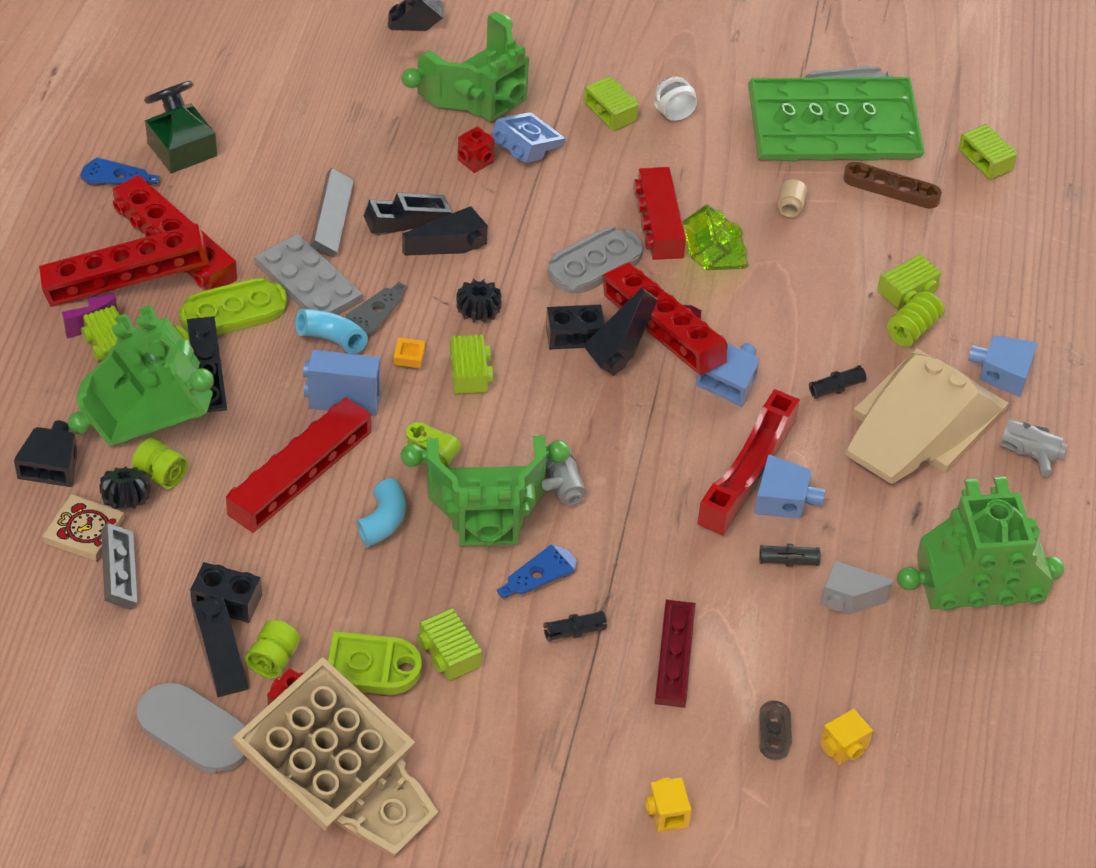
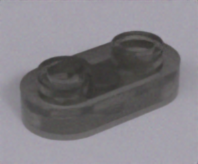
[758,700,792,760]

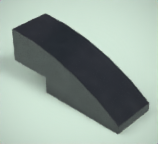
[363,193,452,233]

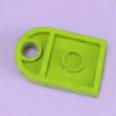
[328,631,422,695]

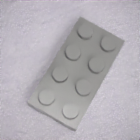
[254,234,363,315]

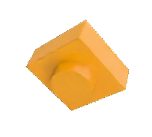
[393,337,426,369]

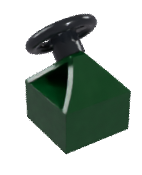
[144,80,217,174]

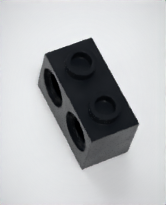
[546,304,605,350]
[190,562,262,623]

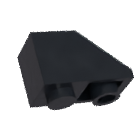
[388,0,444,31]

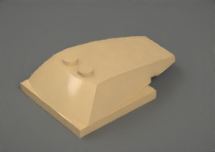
[845,348,1009,484]
[231,657,438,857]

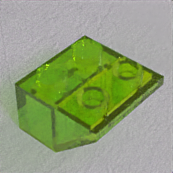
[683,204,749,271]

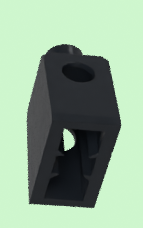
[14,420,77,487]

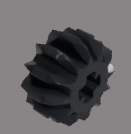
[456,278,502,323]
[99,466,151,510]

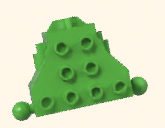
[401,11,529,122]
[68,305,214,447]
[401,435,570,546]
[897,476,1064,610]

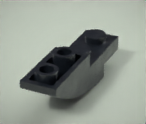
[187,316,227,413]

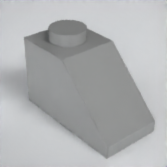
[821,561,893,615]

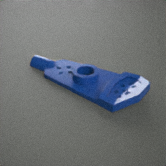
[80,157,160,185]
[497,544,577,599]

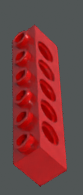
[112,175,237,290]
[39,223,209,307]
[603,262,728,375]

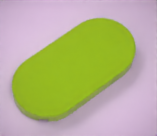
[179,278,287,336]

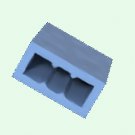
[303,350,381,416]

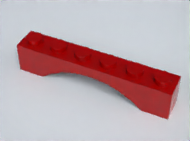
[697,389,800,536]

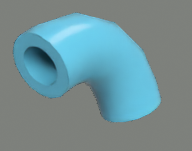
[295,309,368,354]
[356,478,407,548]

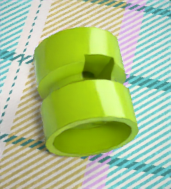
[132,437,188,490]
[245,620,300,679]

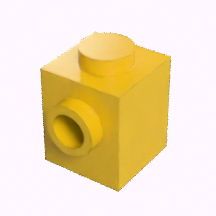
[820,708,873,765]
[645,777,692,832]

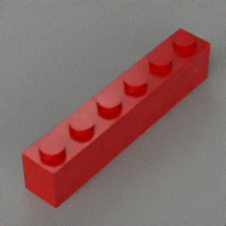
[226,397,372,533]

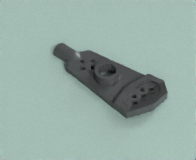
[346,282,408,336]

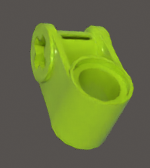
[404,422,461,468]

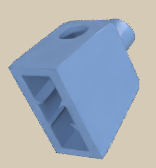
[968,336,1037,397]
[696,343,760,407]
[754,455,826,518]

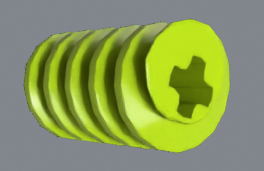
[887,291,945,347]

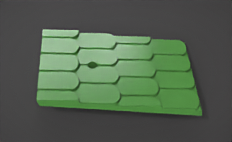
[748,77,925,162]

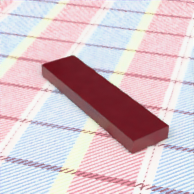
[654,599,696,708]

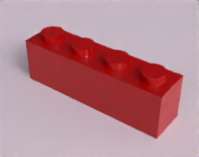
[633,167,686,260]

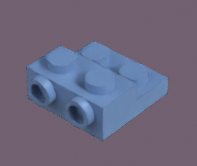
[491,112,566,163]

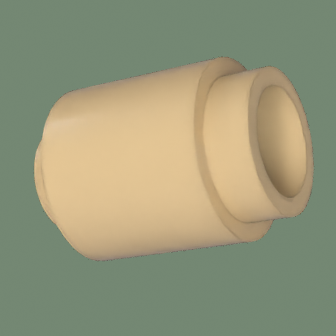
[778,179,807,218]

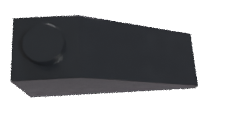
[402,206,488,256]
[583,287,658,376]
[192,596,248,698]

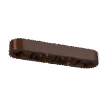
[843,162,942,209]

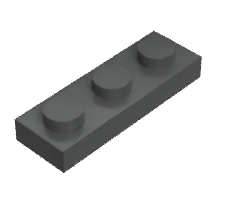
[101,523,137,610]

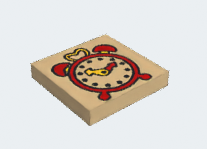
[42,494,125,562]

